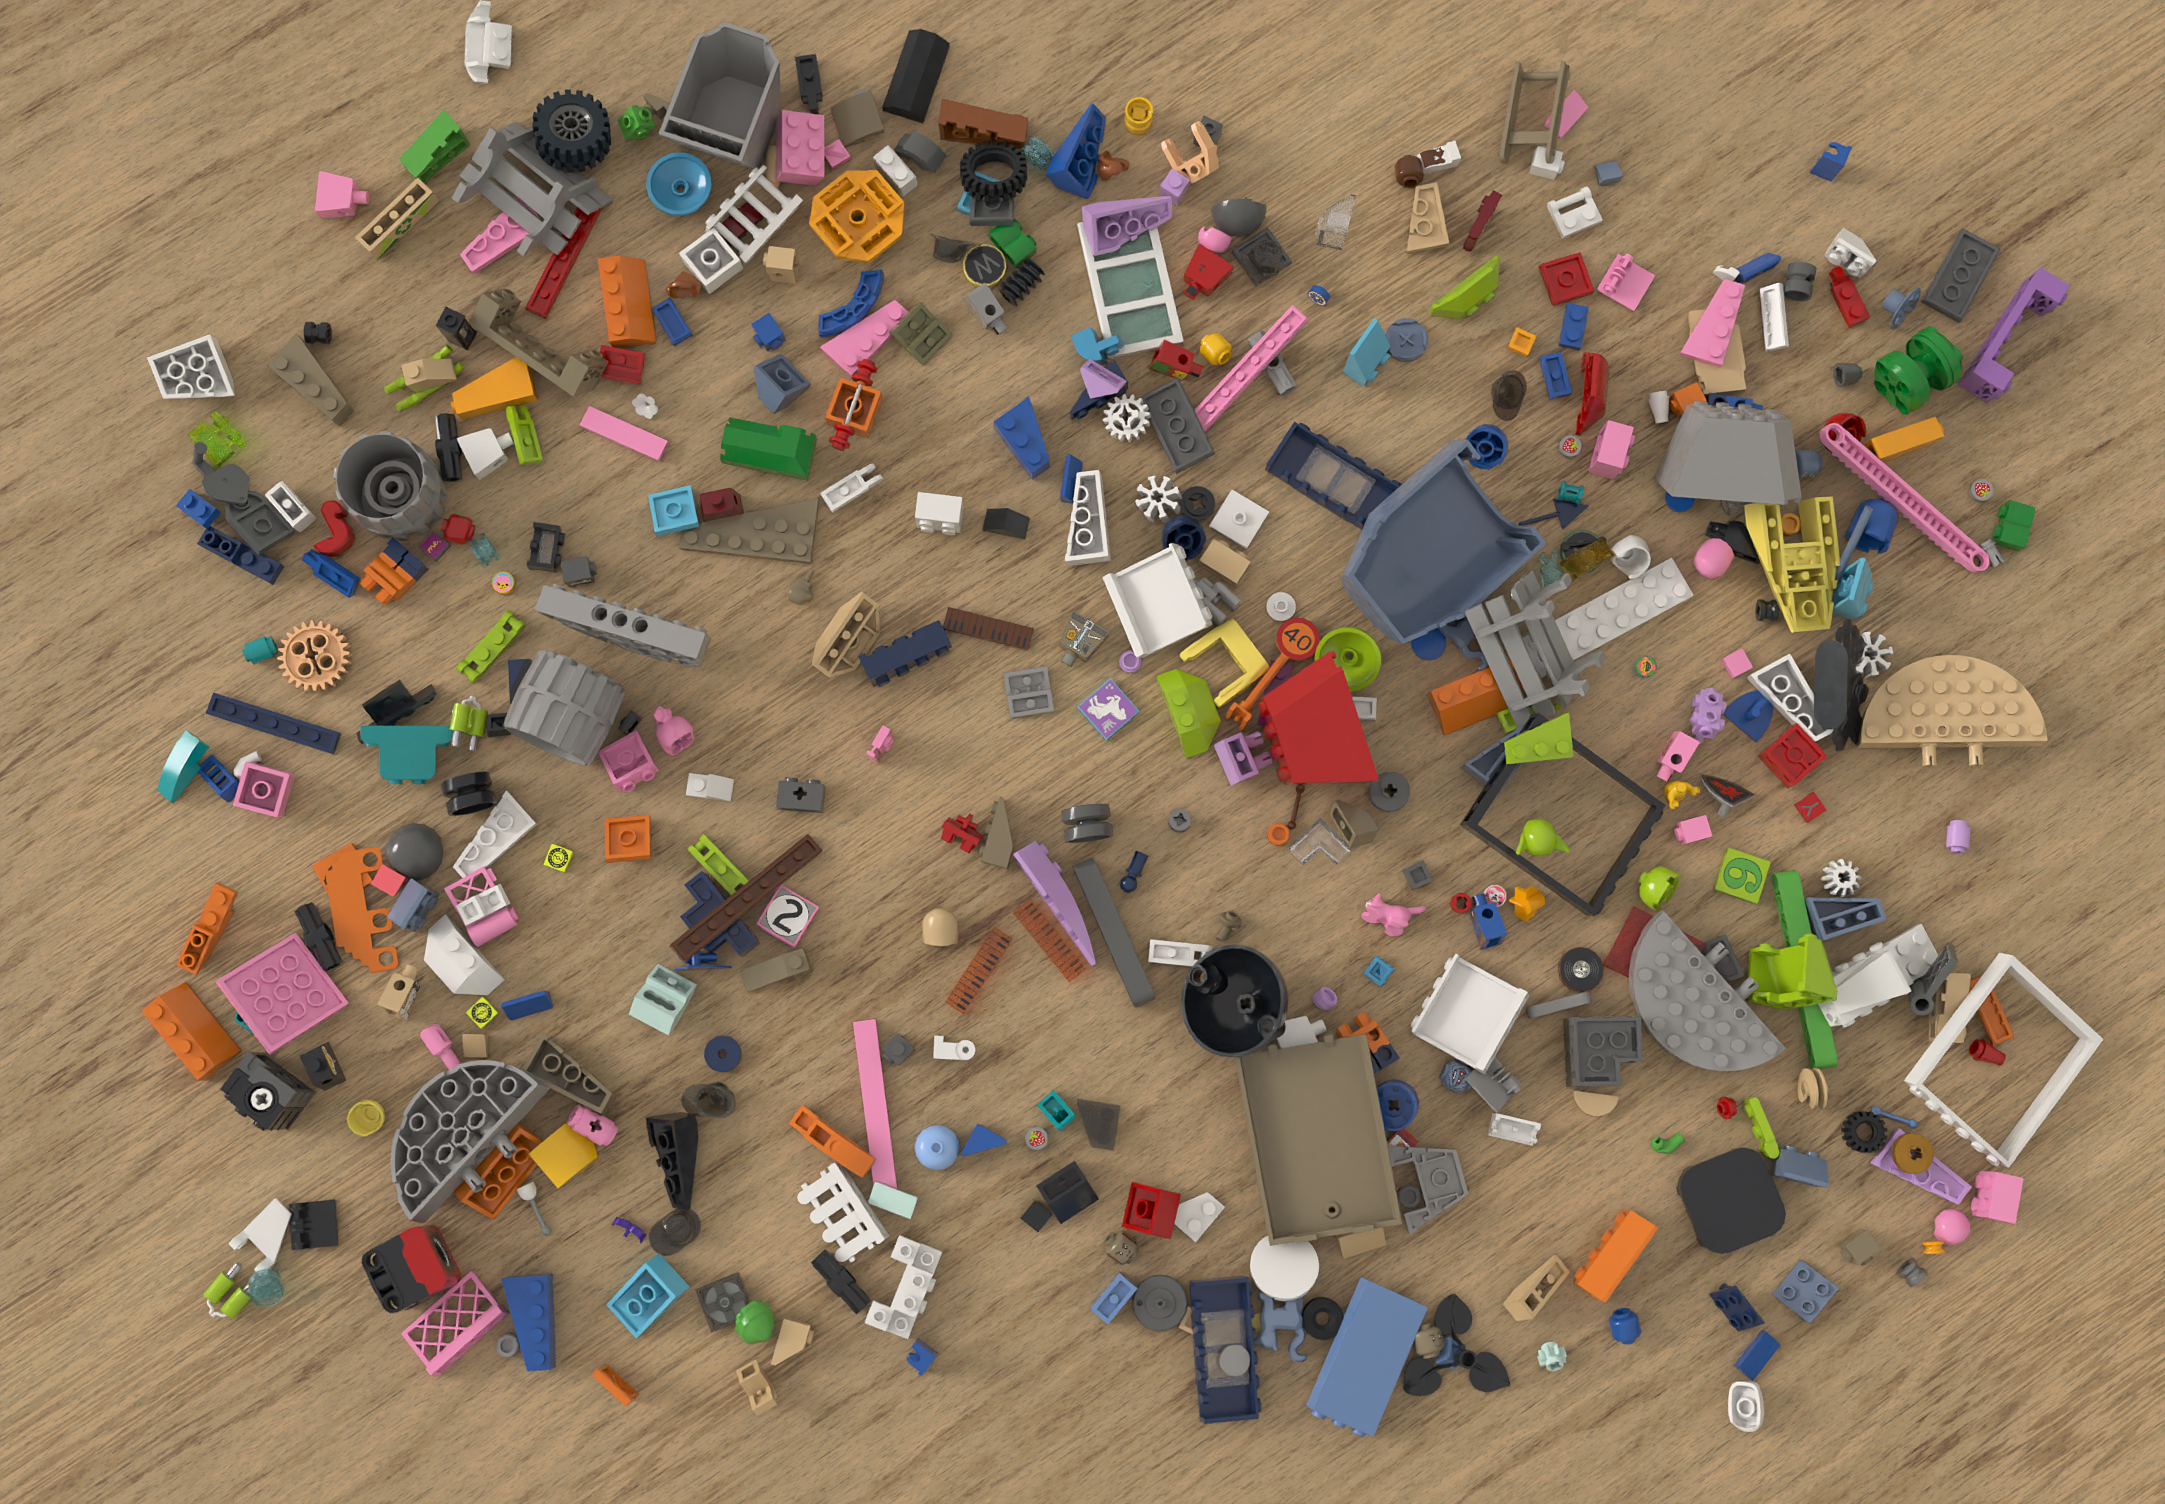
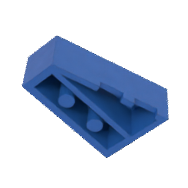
[993,397,1050,480]

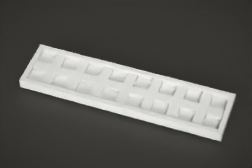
[1523,558,1694,678]

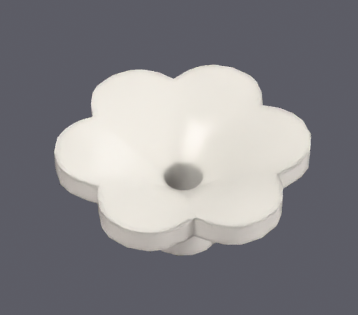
[632,394,658,419]

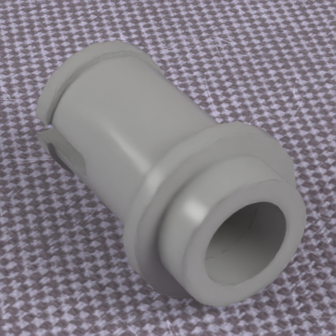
[1979,538,2005,568]

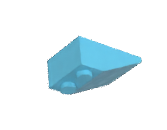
[1342,318,1391,387]
[1832,557,1873,620]
[606,1253,690,1339]

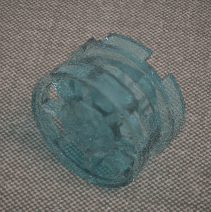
[1021,136,1054,170]
[468,533,500,568]
[248,1269,284,1306]

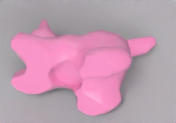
[1361,893,1426,936]

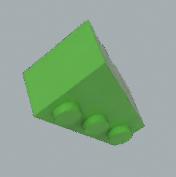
[399,110,471,183]

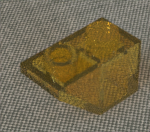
[1559,538,1614,582]

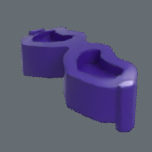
[612,1217,646,1243]

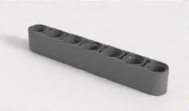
[1072,857,1155,1008]

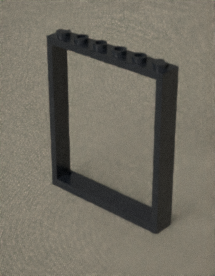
[1460,713,1666,916]

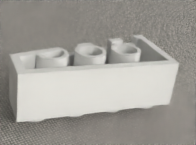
[1747,654,1833,742]

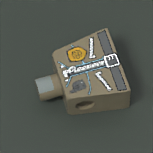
[1060,610,1109,668]

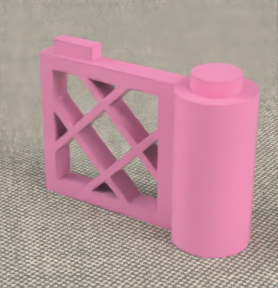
[444,866,520,947]

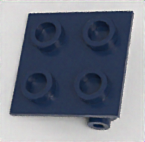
[1709,1283,1765,1332]

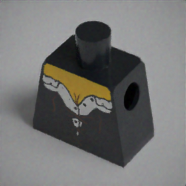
[300,1042,346,1091]

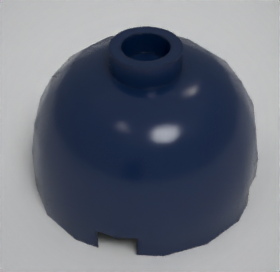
[1161,516,1206,561]

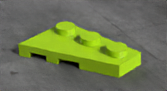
[1504,712,1574,764]

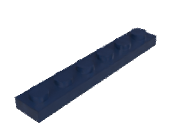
[206,692,341,755]

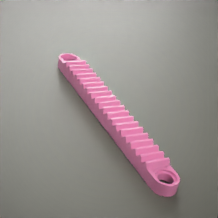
[1820,423,1989,573]

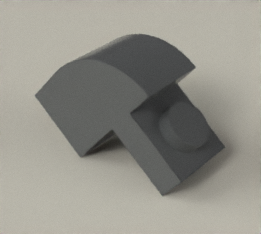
[894,131,946,173]

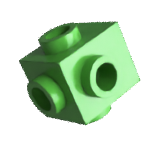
[617,105,656,140]

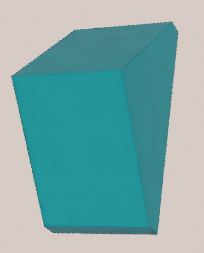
[1037,1090,1077,1132]

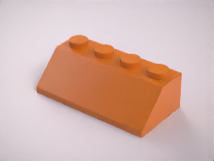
[598,255,657,348]
[1427,659,1525,735]
[141,982,242,1081]
[454,1122,544,1220]
[1573,1209,1659,1303]

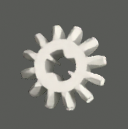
[1821,859,1862,897]

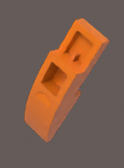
[176,882,238,975]
[789,1105,876,1178]

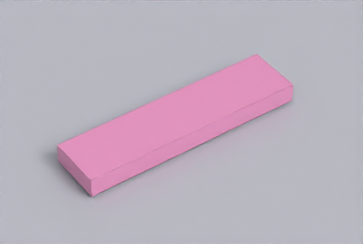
[580,406,669,462]

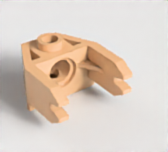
[1161,121,1219,184]

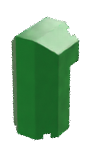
[720,417,817,481]

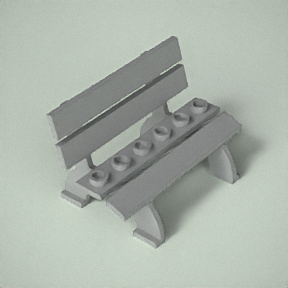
[452,121,613,256]
[1465,570,1606,728]

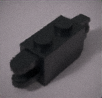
[1705,520,1760,564]

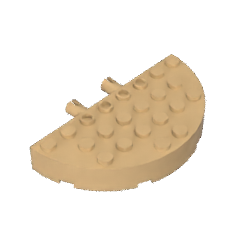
[1857,655,2048,768]

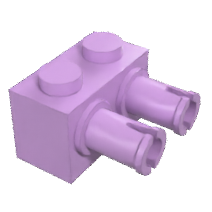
[1214,731,1272,786]

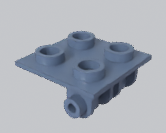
[1773,1260,1839,1324]

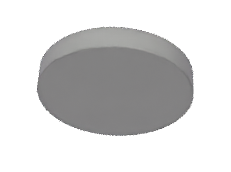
[1219,1345,1250,1376]

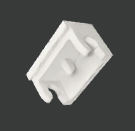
[1488,1113,1541,1146]

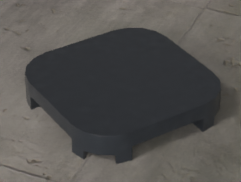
[1676,1147,1786,1254]

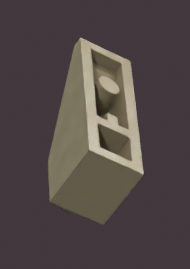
[741,948,812,992]

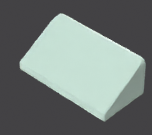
[868,1181,919,1219]

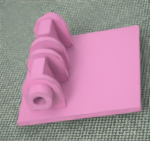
[1597,254,1655,311]

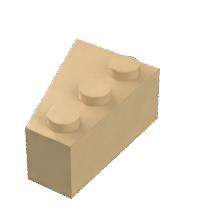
[1929,973,1971,1044]

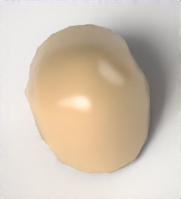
[922,908,959,948]

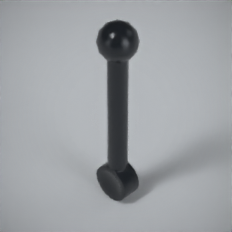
[1561,537,1607,551]

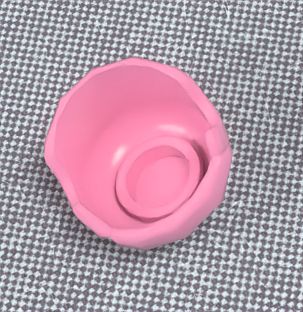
[1198,226,1232,254]
[1934,1209,1970,1246]

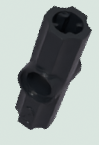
[435,413,462,482]
[294,902,343,971]
[811,1249,871,1314]

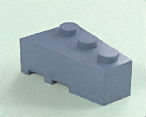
[1460,725,1523,792]
[1804,897,1887,941]

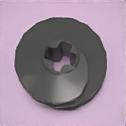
[1368,772,1410,812]

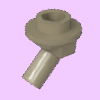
[1216,911,1242,942]

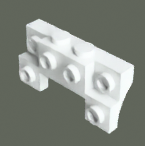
[864,1235,943,1339]

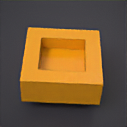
[1507,327,1536,357]

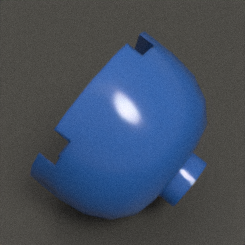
[1466,424,1508,470]

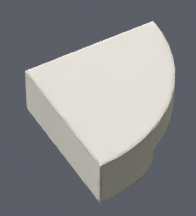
[1712,265,1740,281]

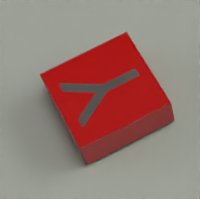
[1794,792,1826,823]

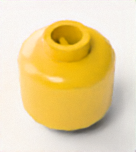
[1200,333,1232,366]

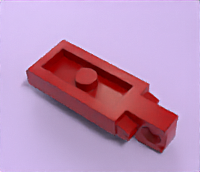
[1829,266,1870,327]

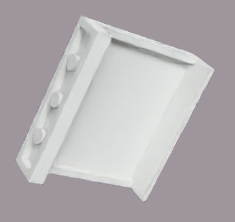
[1103,543,1213,658]
[1411,954,1529,1074]

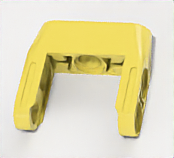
[1179,619,1270,708]

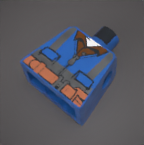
[1470,893,1507,950]

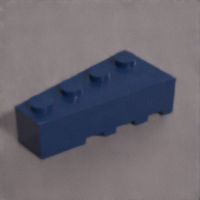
[858,620,952,687]

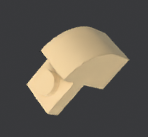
[736,1359,777,1416]

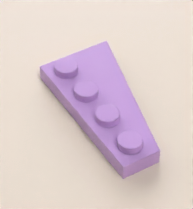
[1869,1128,1972,1205]

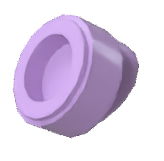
[1312,986,1337,1011]

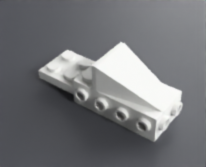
[1818,924,1938,1027]

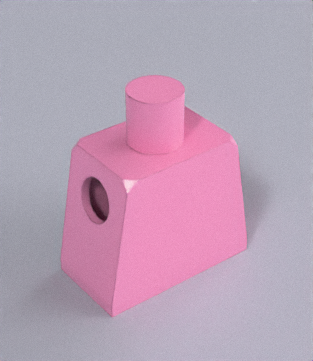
[315,171,369,219]

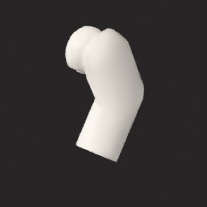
[233,751,262,781]

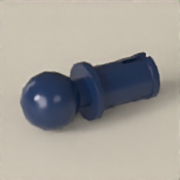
[1120,851,1149,893]

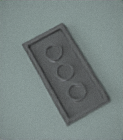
[1921,228,2000,323]
[1140,378,1215,474]

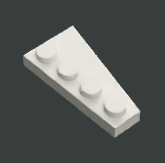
[453,790,537,884]

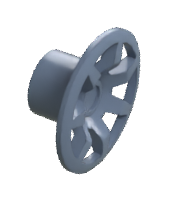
[1882,287,1921,329]

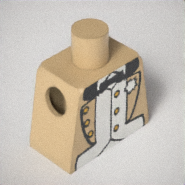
[377,965,420,1021]

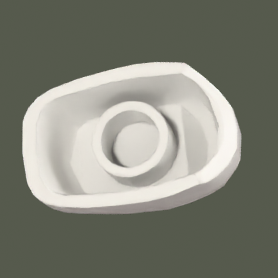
[1728,1381,1764,1432]

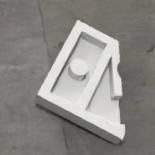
[1174,1192,1225,1242]

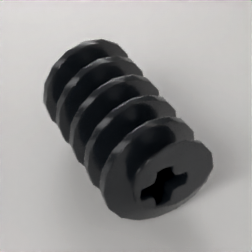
[999,258,1045,307]

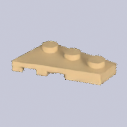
[1406,182,1449,254]

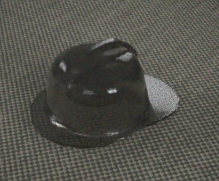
[930,234,982,263]
[1491,370,1527,421]
[681,1082,736,1118]
[649,1209,701,1256]

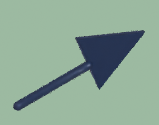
[1518,499,1589,530]

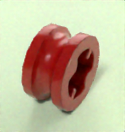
[1450,893,1472,913]

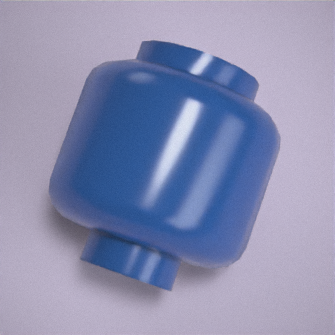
[1609,1308,1642,1345]

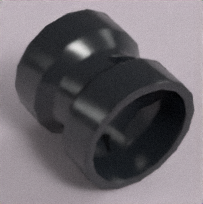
[304,322,332,344]

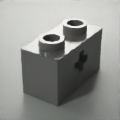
[776,777,825,813]

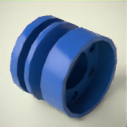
[1377,1079,1419,1131]

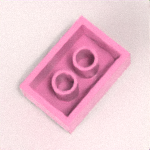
[776,110,824,186]

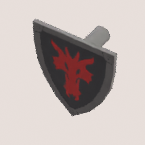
[1701,774,1755,817]

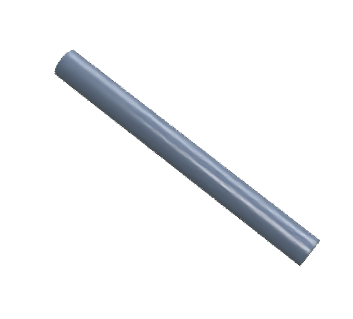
[1835,506,1873,586]

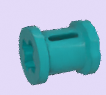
[1557,481,1584,505]

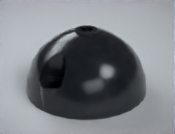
[1181,944,1288,1057]

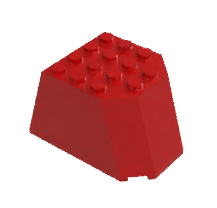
[1257,650,1379,785]

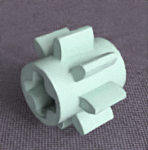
[1537,1342,1567,1371]

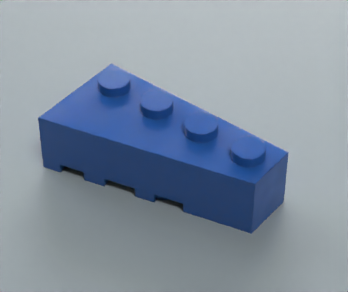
[501,1274,556,1371]

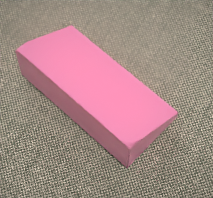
[1544,90,1589,139]

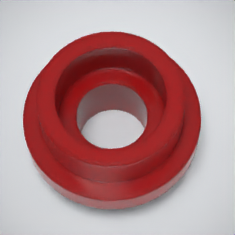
[1717,1097,1737,1120]

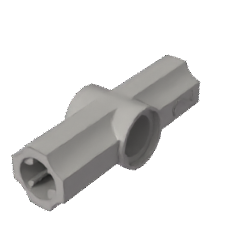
[1248,331,1297,396]

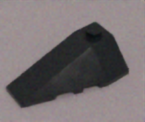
[646,1112,698,1210]

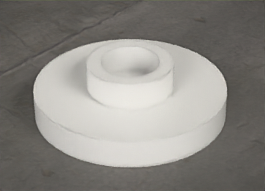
[1266,592,1296,622]

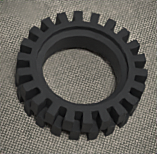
[960,140,1028,203]

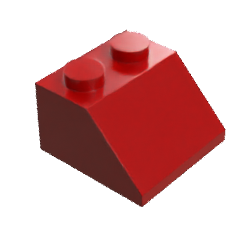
[1121,1182,1181,1239]

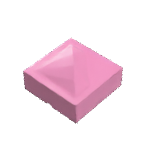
[824,139,851,170]

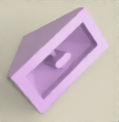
[1080,359,1127,399]

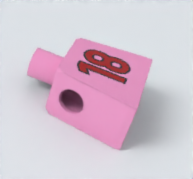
[1656,731,1700,782]

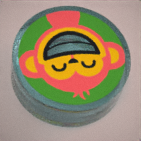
[1633,655,1657,678]

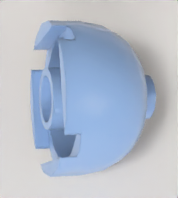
[915,1125,960,1170]

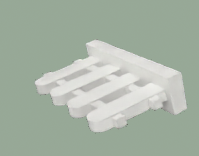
[797,1161,890,1262]

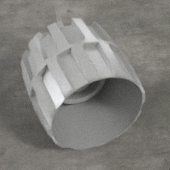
[333,431,447,541]
[504,650,625,766]

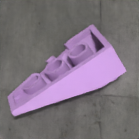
[1082,196,1173,256]

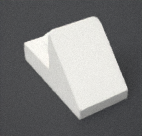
[686,773,734,802]

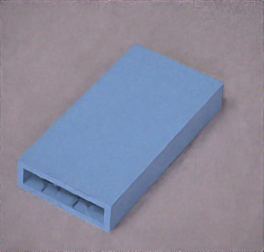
[1306,1277,1428,1437]

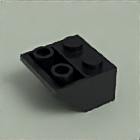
[1036,1161,1099,1224]

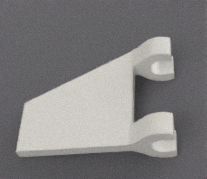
[229,1198,292,1276]

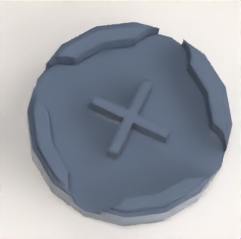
[1385,318,1428,362]

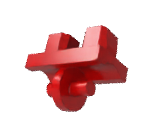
[941,813,984,853]

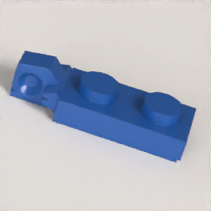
[302,549,360,598]

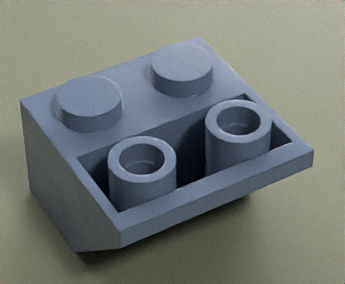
[387,878,439,932]

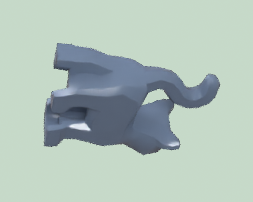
[1437,616,1500,671]
[1255,1292,1307,1362]

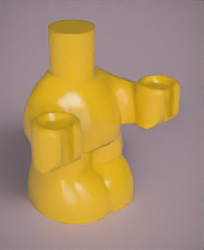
[1663,781,1700,810]

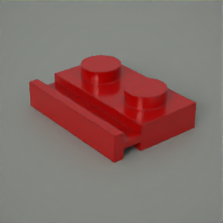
[600,345,646,384]

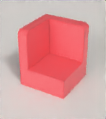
[371,864,410,897]

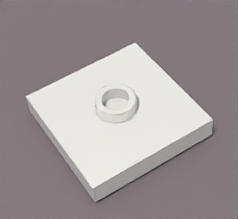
[1209,490,1269,550]

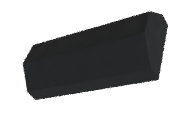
[882,29,950,123]

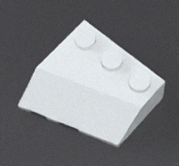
[147,334,235,399]

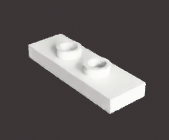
[1760,283,1789,352]

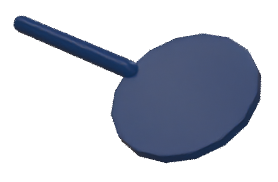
[1411,628,1446,661]

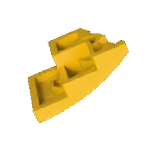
[529,1122,598,1189]

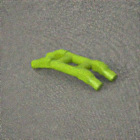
[384,345,465,412]

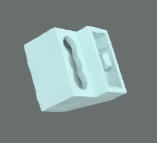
[629,964,697,1035]

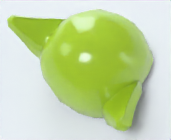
[1516,819,1570,856]

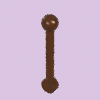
[1287,784,1305,830]

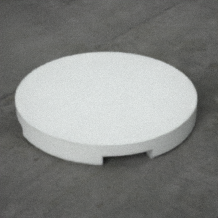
[1250,1236,1319,1301]

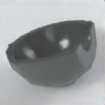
[1211,197,1267,237]
[385,823,443,881]

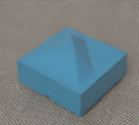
[1363,955,1395,987]

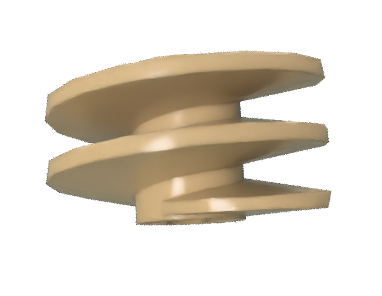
[1797,1068,1828,1109]

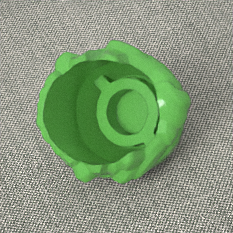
[735,1300,775,1344]

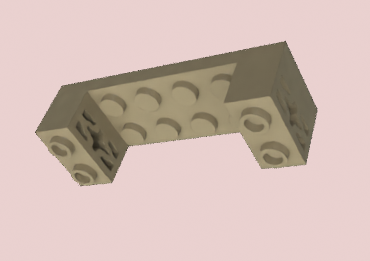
[468,288,608,397]

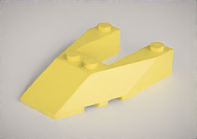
[1744,496,1840,633]

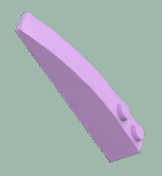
[1013,841,1096,967]

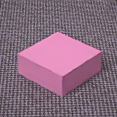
[1721,649,1753,679]

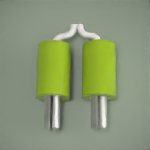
[449,696,488,751]
[203,1262,259,1319]

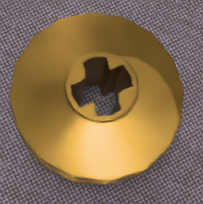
[1891,1133,1934,1174]

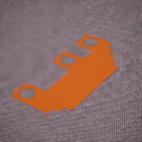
[325,847,398,973]

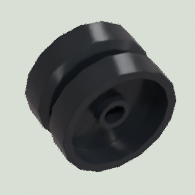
[441,771,497,816]

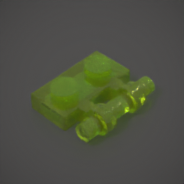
[187,411,246,467]

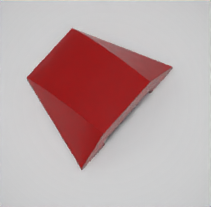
[1575,352,1609,436]

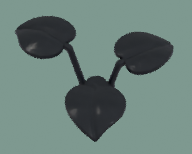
[1403,1294,1510,1396]

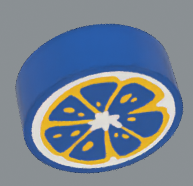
[1308,285,1330,306]

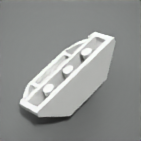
[424,914,505,995]

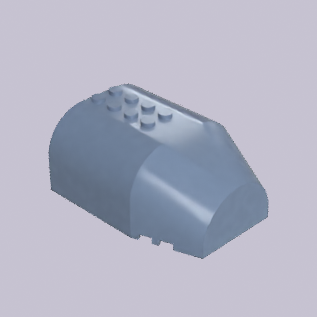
[1342,440,1547,644]

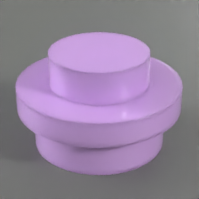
[1119,651,1141,673]

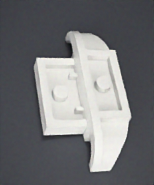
[464,0,512,84]

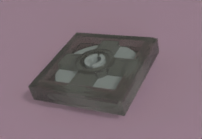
[695,1272,750,1333]

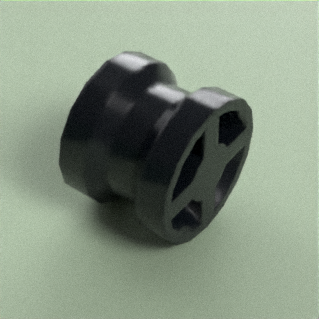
[1755,599,1779,622]

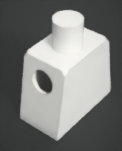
[457,428,514,480]
[1273,1016,1327,1049]

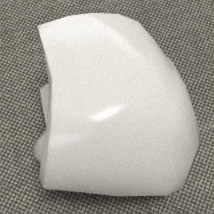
[1608,535,1651,579]

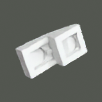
[456,884,511,925]

